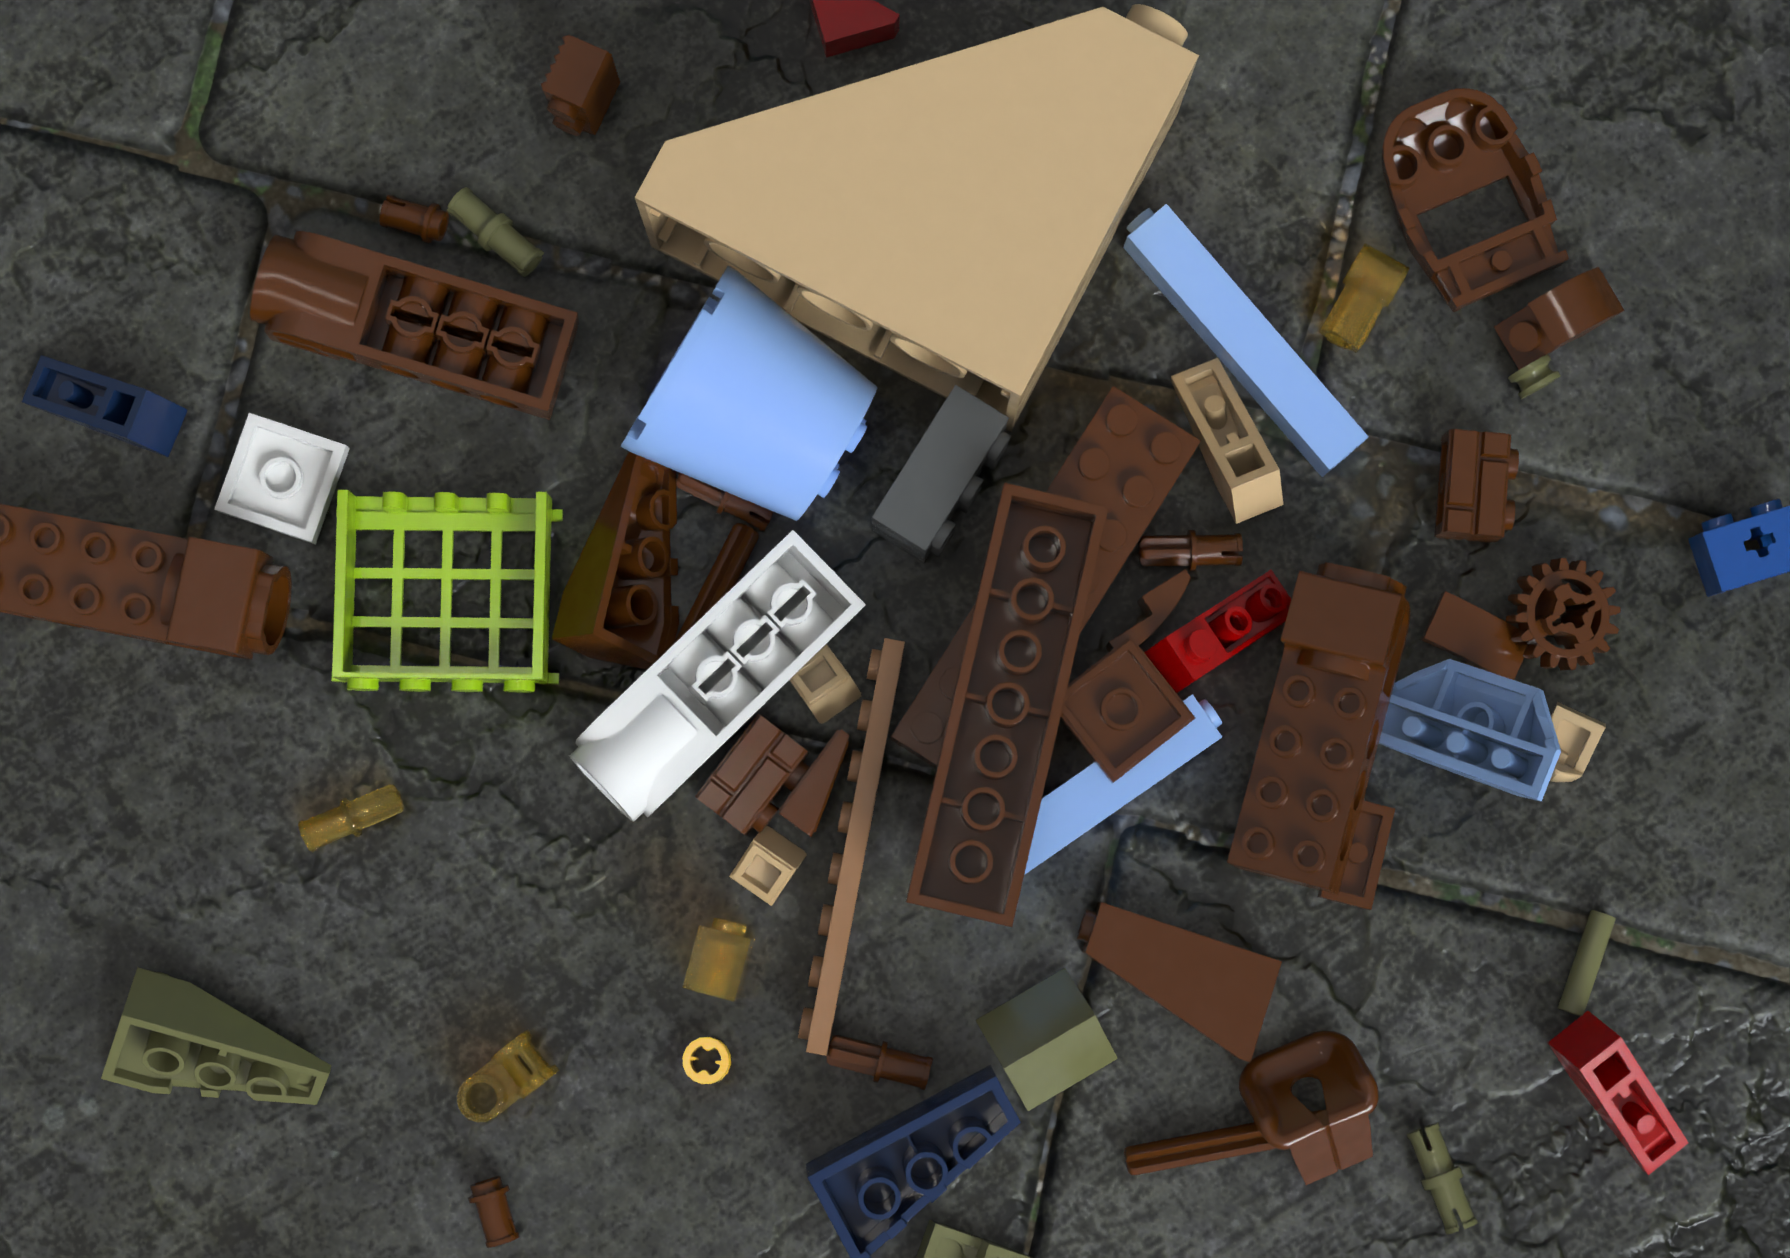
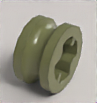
[1508,354,1561,400]

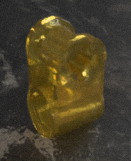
[457,1029,560,1123]

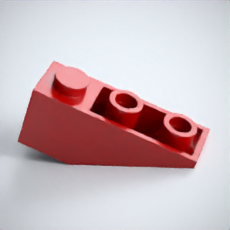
[1144,569,1291,694]

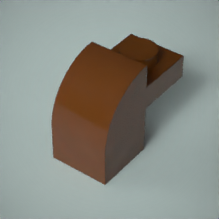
[1494,267,1625,370]

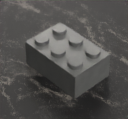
[872,384,1011,563]

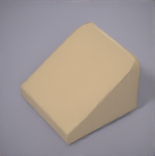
[789,644,861,724]
[729,826,807,906]

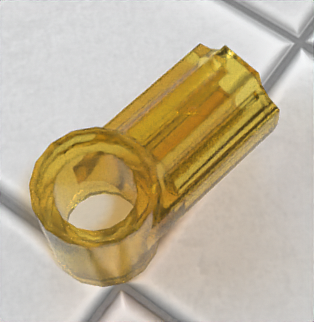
[1319,243,1410,353]

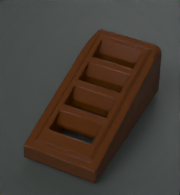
[779,729,850,838]

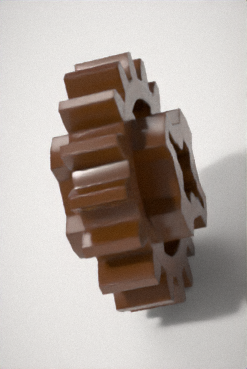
[1506,558,1621,671]

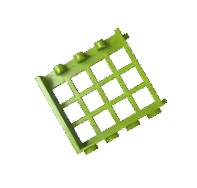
[331,490,563,693]

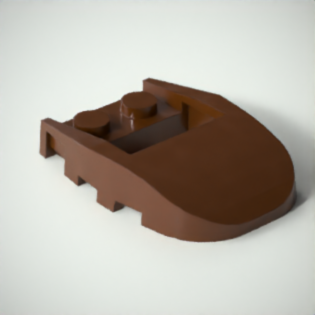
[1382,88,1569,312]

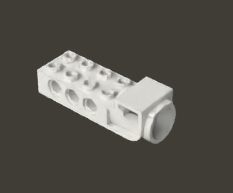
[570,530,866,822]

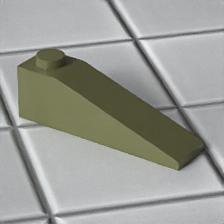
[101,967,331,1105]

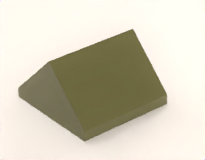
[975,968,1118,1111]

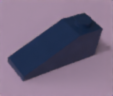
[22,355,188,457]

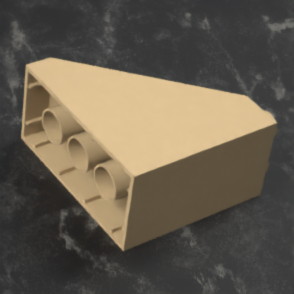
[635,4,1199,432]

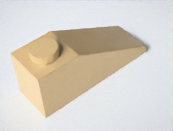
[1171,358,1284,524]

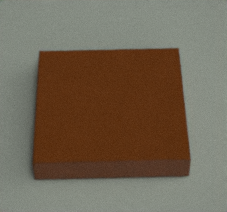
[1060,635,1195,783]

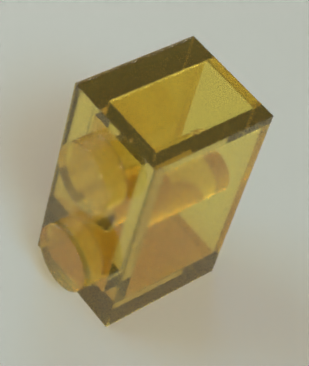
[682,917,756,1002]

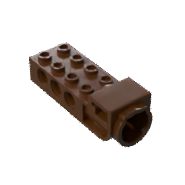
[250,231,579,420]
[0,504,292,660]
[1227,562,1410,895]

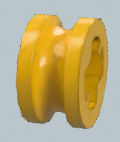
[682,1037,731,1084]

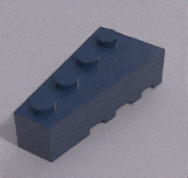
[806,1065,1021,1258]

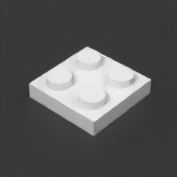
[214,413,350,545]

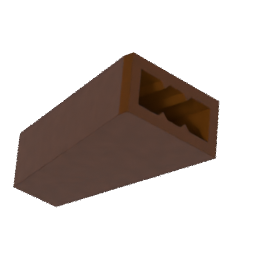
[1077,902,1282,1063]

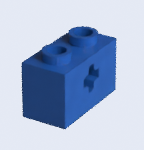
[1688,499,1790,597]

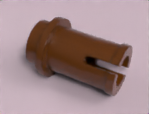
[379,194,449,244]
[468,1176,519,1248]

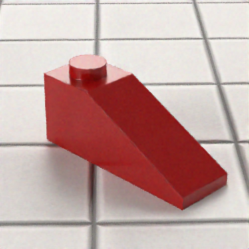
[1548,1011,1689,1175]

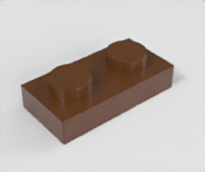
[1318,800,1395,910]

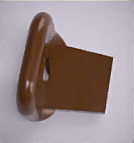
[1239,1031,1379,1185]

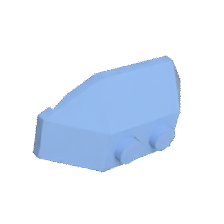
[1379,659,1561,801]

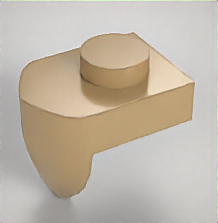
[1550,702,1606,782]

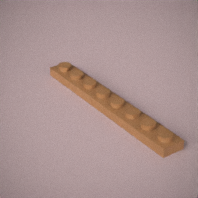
[798,638,905,1056]

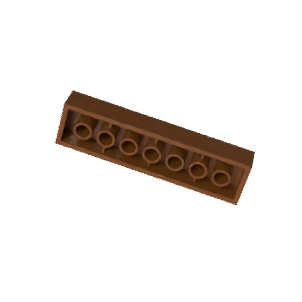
[891,386,1201,769]
[905,483,1109,927]

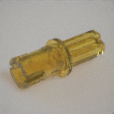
[298,784,404,852]

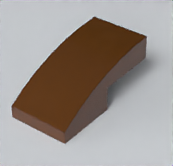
[1105,569,1191,652]
[1420,591,1528,680]

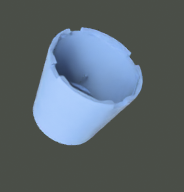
[621,265,877,521]

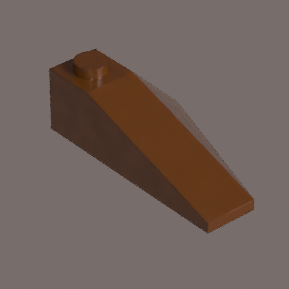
[552,452,679,669]

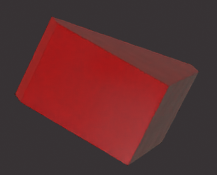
[809,0,900,58]

